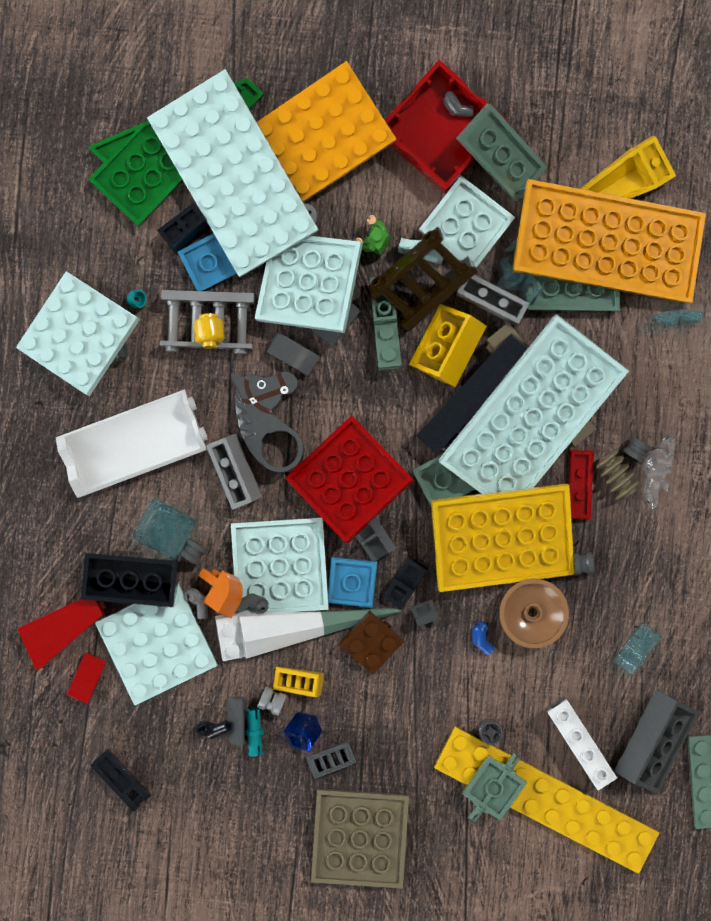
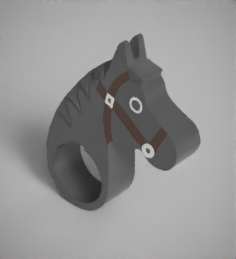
[231,372,305,474]

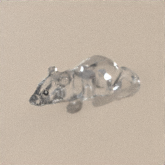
[640,435,675,510]

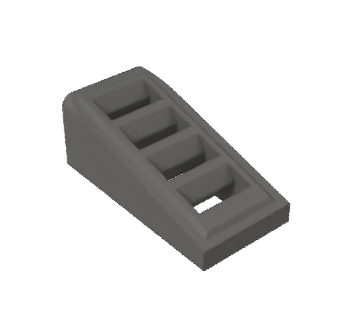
[306,739,357,779]

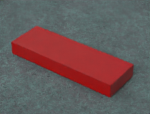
[568,450,593,519]

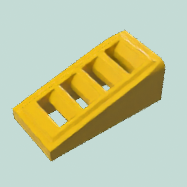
[273,666,324,698]

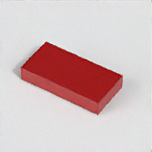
[67,652,107,704]

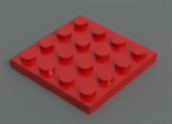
[285,415,414,544]

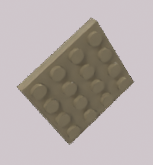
[311,788,409,889]

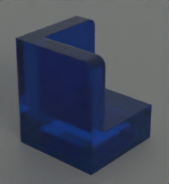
[283,712,322,752]

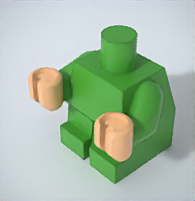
[356,215,393,257]

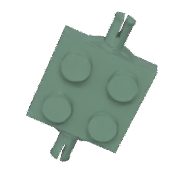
[462,753,527,823]

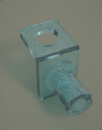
[497,258,542,305]

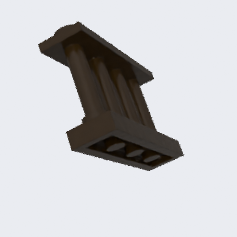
[369,226,477,331]

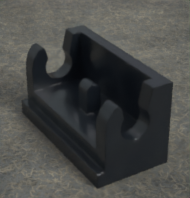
[157,202,211,255]

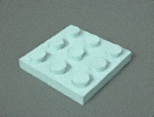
[419,176,515,268]

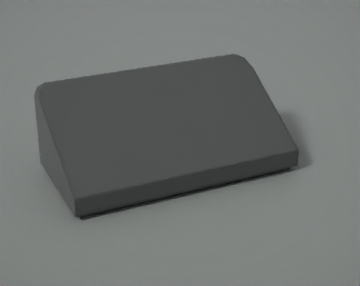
[227,697,246,746]

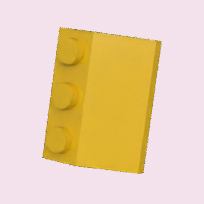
[409,304,487,387]

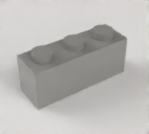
[456,275,530,326]
[206,434,262,510]

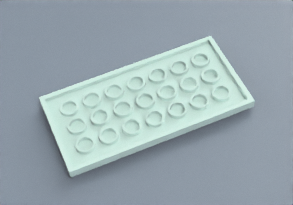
[147,69,319,277]
[439,314,629,494]

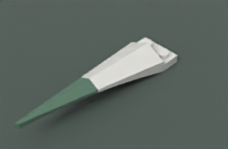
[215,607,402,661]

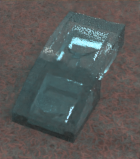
[651,310,704,327]
[614,622,661,675]

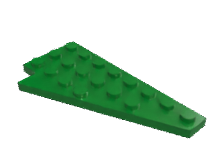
[88,78,264,227]

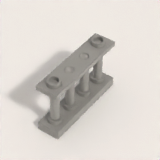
[160,290,255,354]

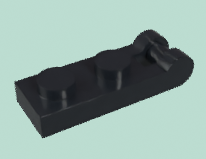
[90,749,152,812]

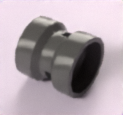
[478,719,503,745]

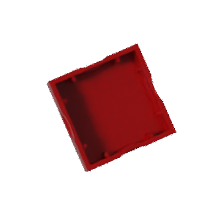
[385,60,508,194]

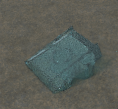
[132,497,197,561]

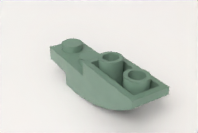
[370,277,402,370]

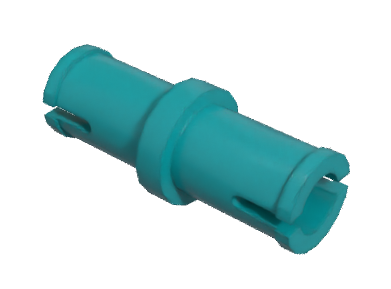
[245,708,264,756]

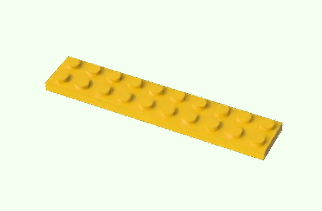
[434,726,659,874]

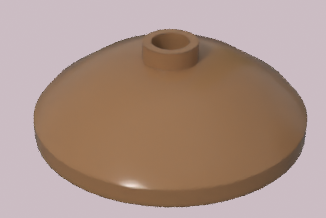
[499,579,569,648]

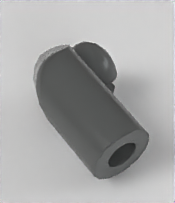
[237,593,269,613]

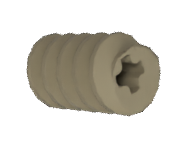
[596,448,641,500]

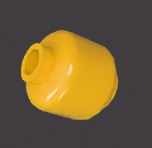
[194,313,225,349]

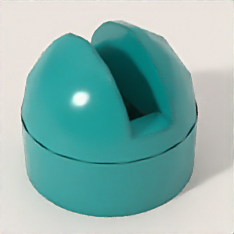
[127,289,147,308]

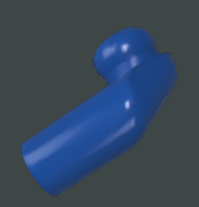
[472,622,495,656]

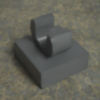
[411,599,439,630]

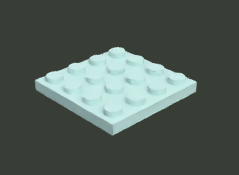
[255,236,362,333]
[16,271,140,396]
[231,518,329,612]
[95,583,218,705]

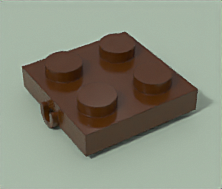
[339,610,404,675]

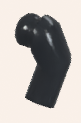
[195,720,231,739]

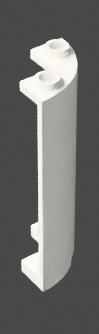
[56,389,208,498]

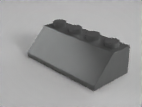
[614,690,700,793]

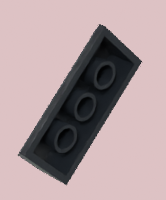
[80,553,180,607]

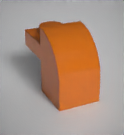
[198,568,243,618]

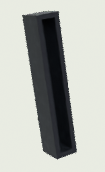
[416,333,528,455]

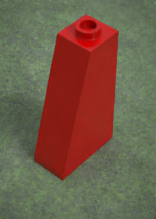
[17,599,107,670]

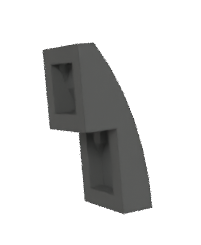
[266,332,320,376]

